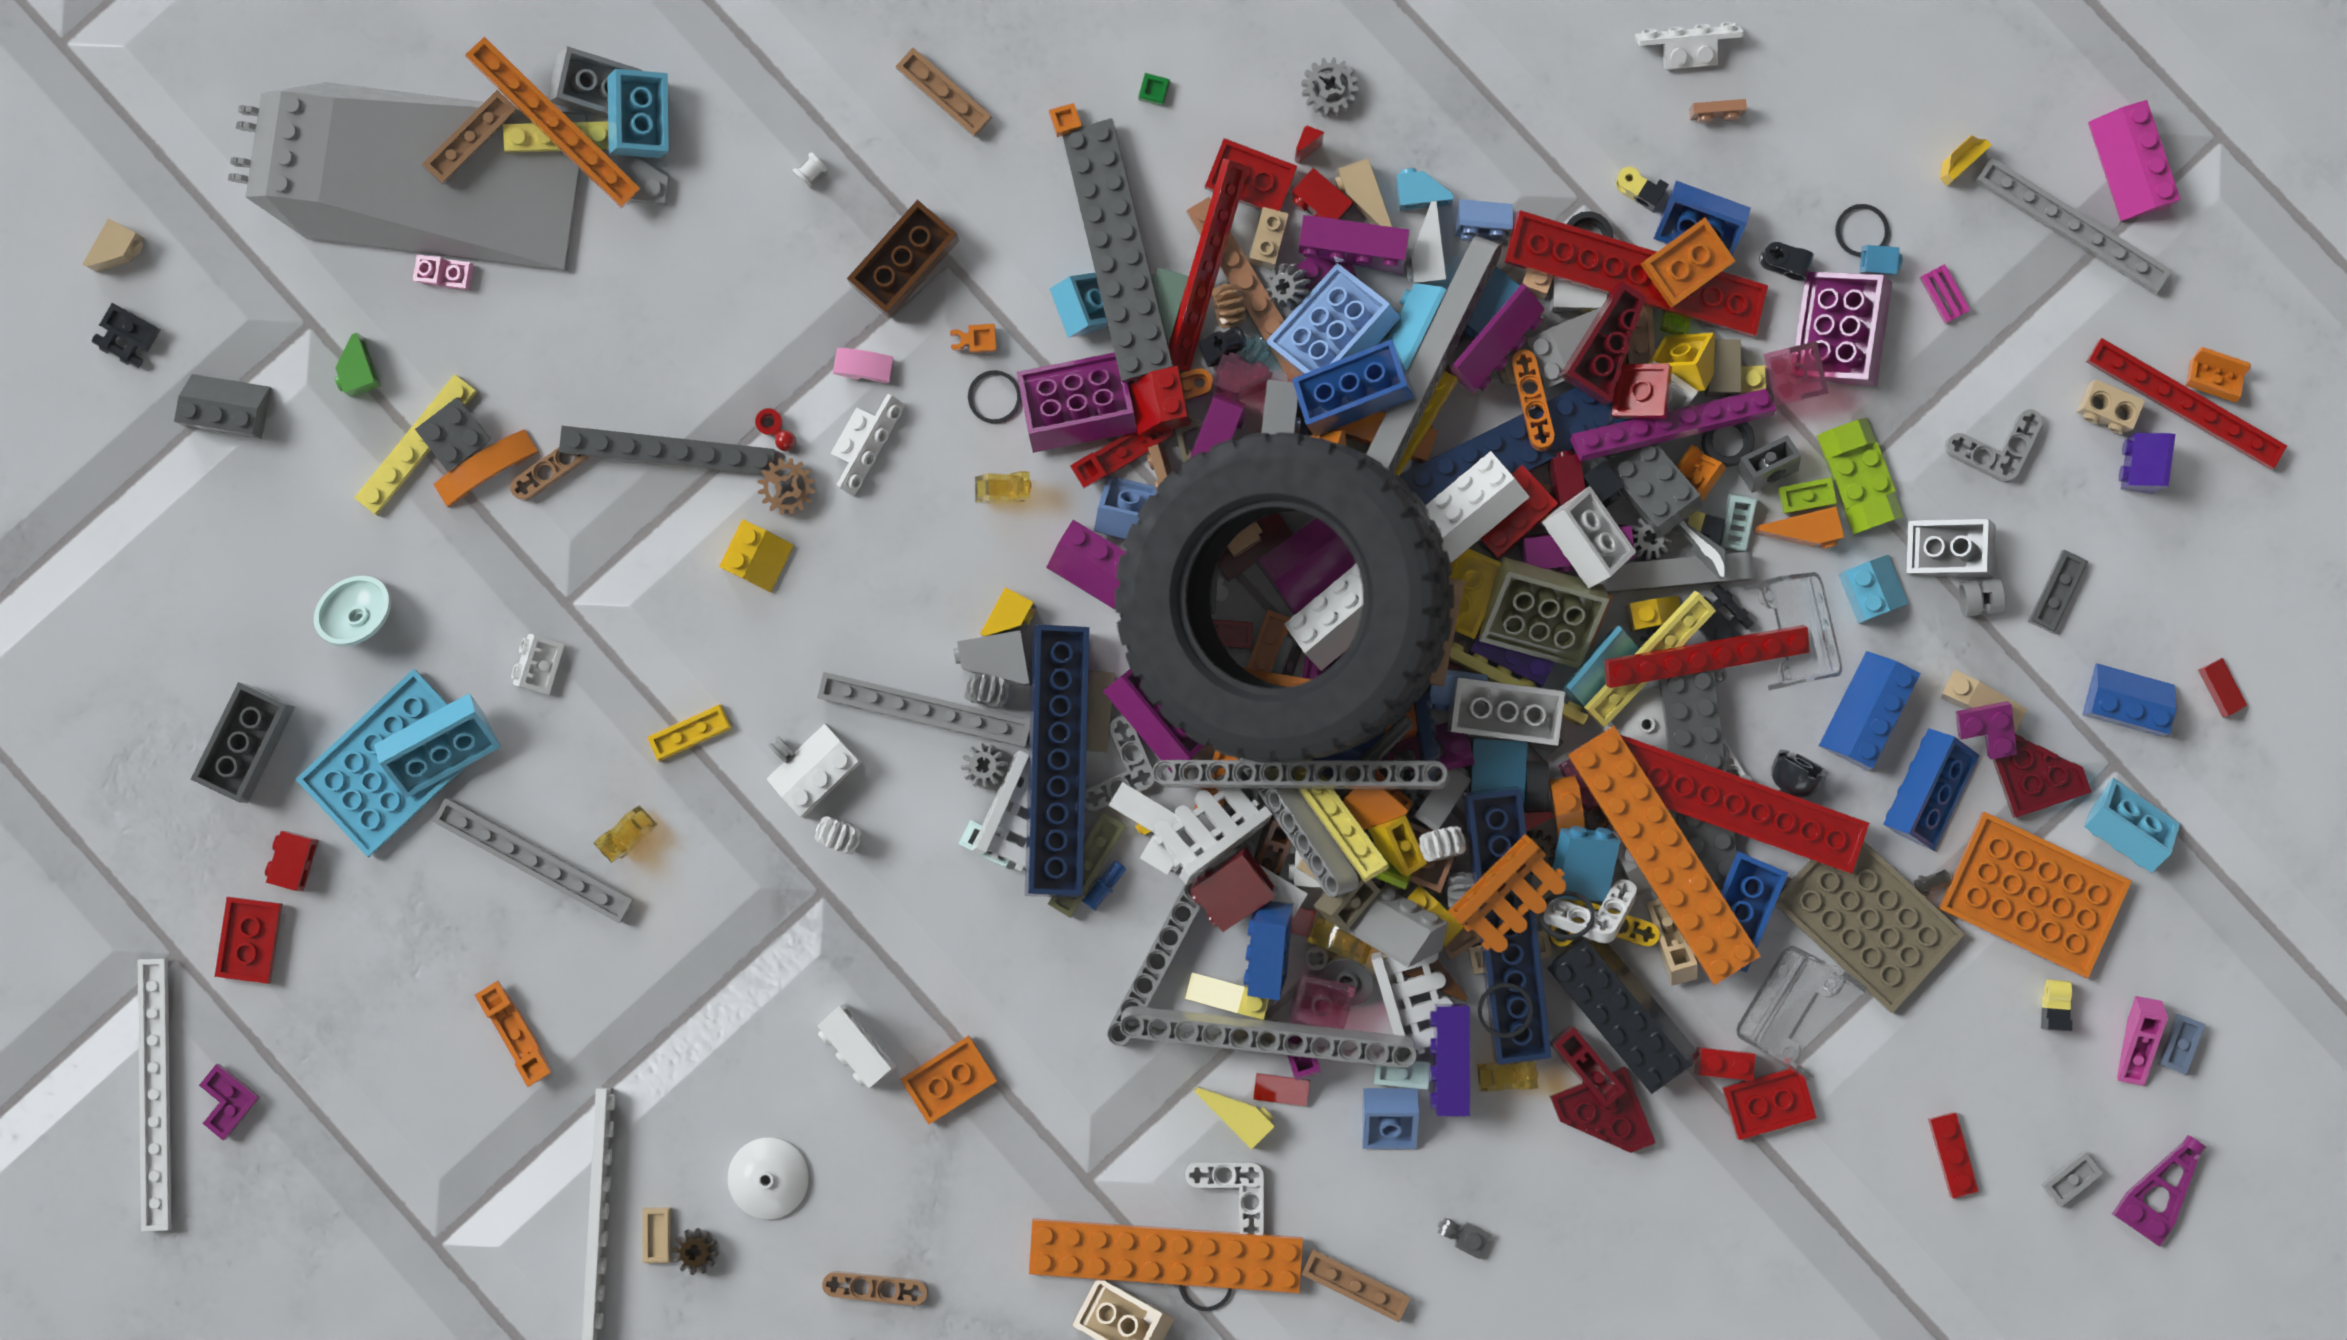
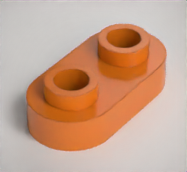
[1180,368,1213,401]

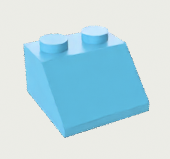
[1050,272,1108,338]
[1838,554,1909,624]

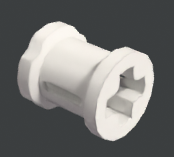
[792,153,828,188]

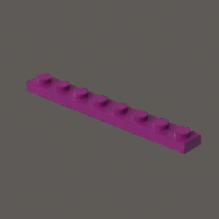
[1570,388,1777,462]

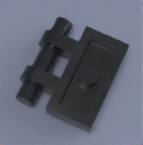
[91,303,161,368]
[1698,584,1754,641]

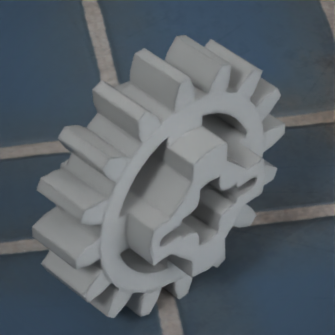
[1301,57,1359,116]

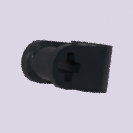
[1759,242,1814,281]
[1198,327,1246,367]

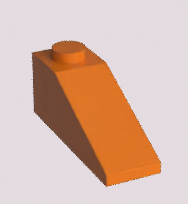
[1754,507,1844,549]
[1549,775,1585,839]

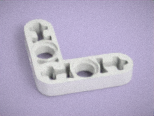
[1543,880,1637,943]
[1185,1162,1264,1235]

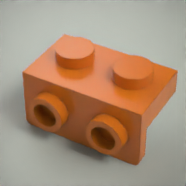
[2186,347,2251,403]
[1676,445,1727,501]

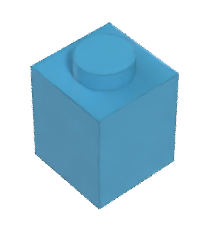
[1859,245,1903,275]

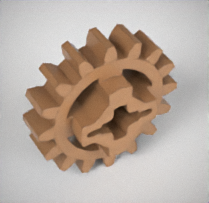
[757,458,815,515]

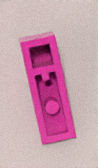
[2117,996,2168,1086]

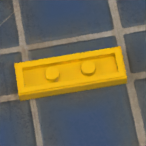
[647,704,732,762]

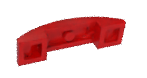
[1070,428,1174,489]

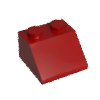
[1129,366,1191,436]

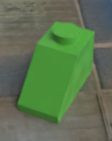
[335,332,381,397]

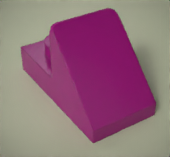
[1287,1035,1321,1081]

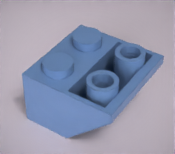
[1455,199,1513,244]

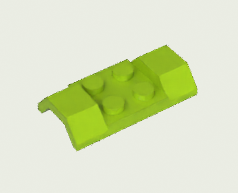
[1816,418,1904,535]

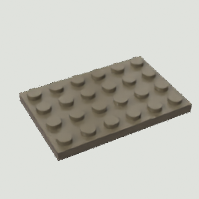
[1775,841,1965,1013]

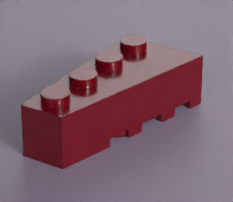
[1559,282,1645,405]

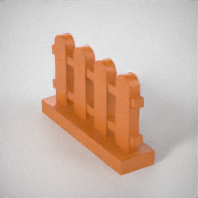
[1448,834,1566,952]

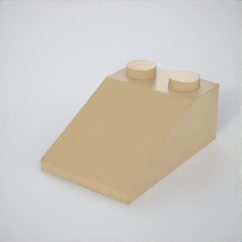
[1072,1279,1175,1340]

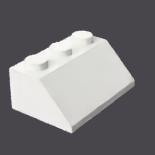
[1542,486,1636,588]
[767,724,862,818]
[818,1004,896,1088]

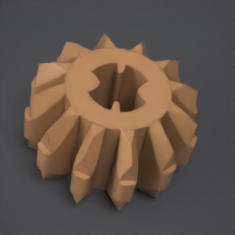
[1212,283,1246,329]

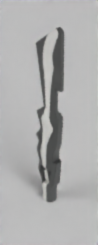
[1672,517,1726,579]

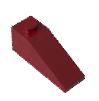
[1550,1026,1626,1108]

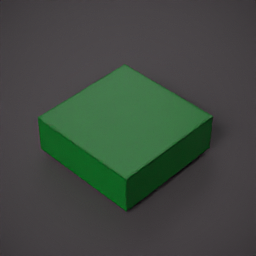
[1138,73,1170,107]

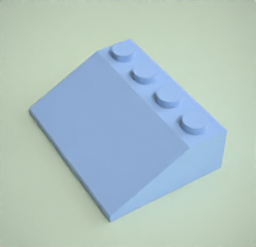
[1266,263,1401,375]

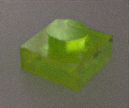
[1659,311,1691,335]

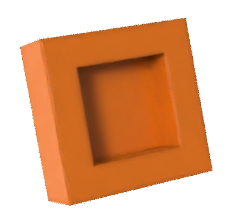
[1049,103,1082,137]

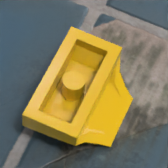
[1940,135,1992,186]

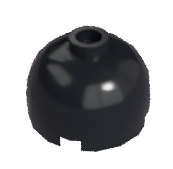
[1771,749,1828,798]

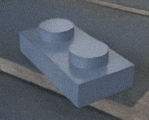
[2158,1014,2205,1075]

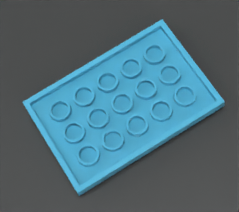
[295,669,468,857]

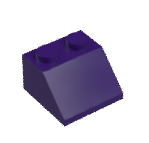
[2118,433,2176,494]

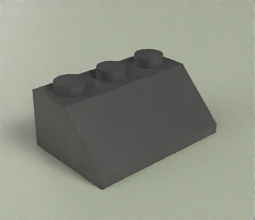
[174,374,271,439]

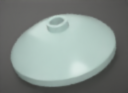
[314,576,391,647]

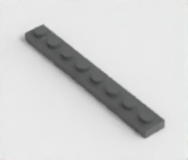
[559,426,776,476]

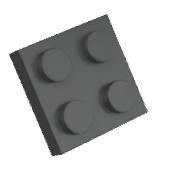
[415,397,492,472]

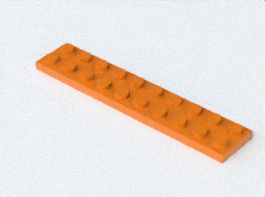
[1567,726,1760,985]
[1029,1218,1303,1293]

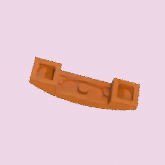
[433,429,539,507]
[474,981,552,1087]

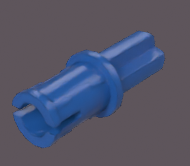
[1082,860,1126,911]

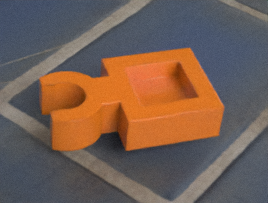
[950,324,997,353]

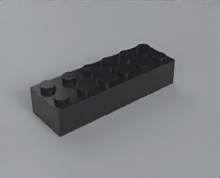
[1547,937,1700,1094]

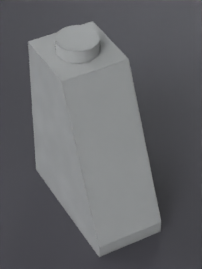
[953,631,1031,686]
[1411,767,1471,831]

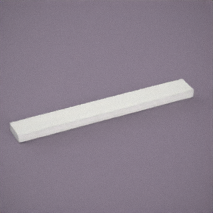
[1109,782,1307,917]

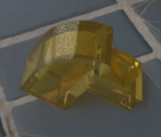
[975,471,1032,504]
[593,805,658,863]
[1307,917,1372,965]
[1477,1061,1538,1092]

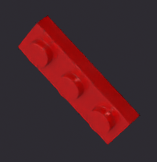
[1928,1112,1979,1199]

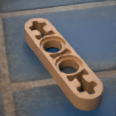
[510,447,591,501]
[822,1271,928,1305]

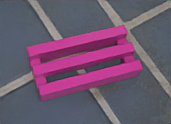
[1920,264,1970,324]

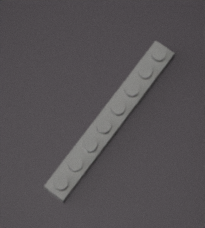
[1975,157,2172,294]
[817,672,1030,747]
[432,798,634,924]

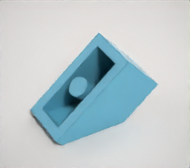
[1395,168,1453,211]

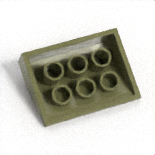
[1479,557,1609,669]

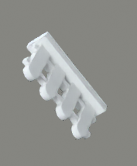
[972,751,1029,871]
[1153,775,1272,885]
[1371,951,1453,1056]

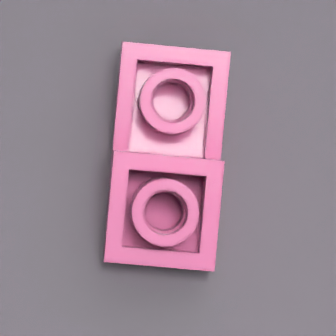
[413,255,474,290]
[833,348,893,384]

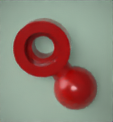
[755,408,796,451]

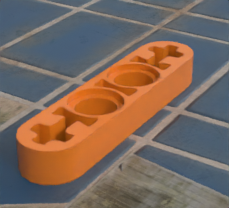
[1512,350,1554,451]

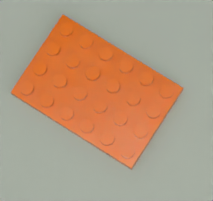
[1938,812,2132,978]

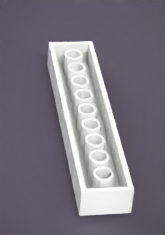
[1284,451,1529,671]

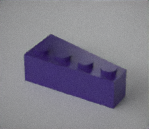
[1430,1004,1470,1116]

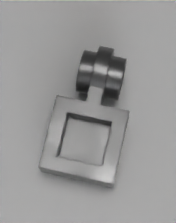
[1438,1218,1491,1259]

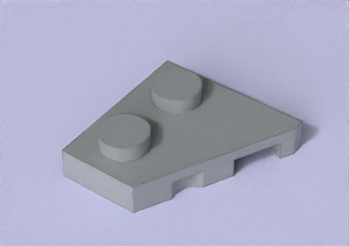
[617,155,670,205]

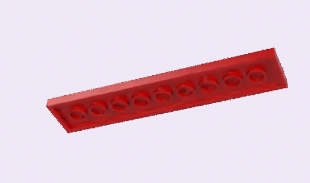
[1504,210,1768,337]
[1620,734,1870,874]

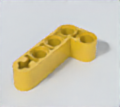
[1548,899,1660,947]

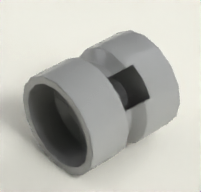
[1958,578,2005,617]

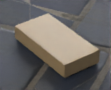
[643,1207,671,1263]

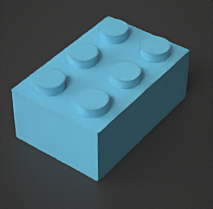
[608,69,669,159]

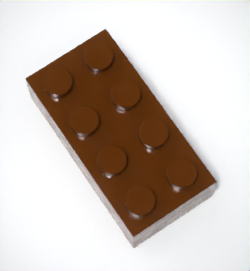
[847,199,960,319]

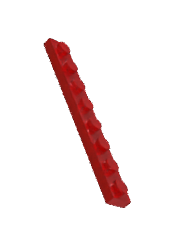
[1169,159,1249,372]
[2086,338,2287,470]
[1604,625,1810,688]

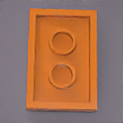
[1641,218,1735,307]
[900,1035,998,1125]

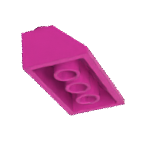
[2088,100,2181,222]

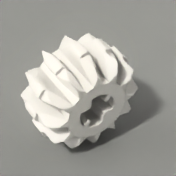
[814,816,862,854]
[1419,827,1466,862]

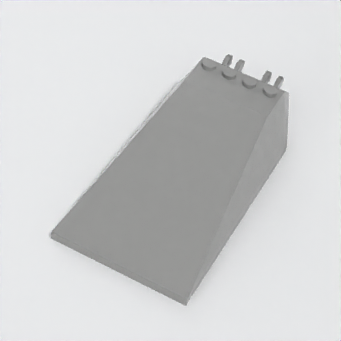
[228,82,588,271]

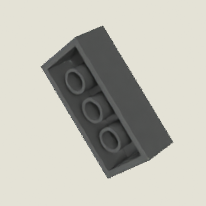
[1594,419,1703,538]
[190,682,295,803]

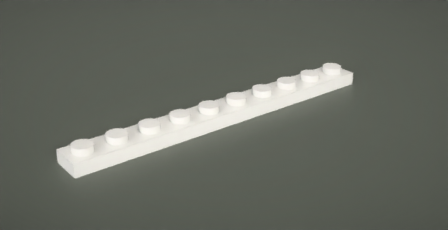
[138,958,172,1231]
[582,1087,615,1340]

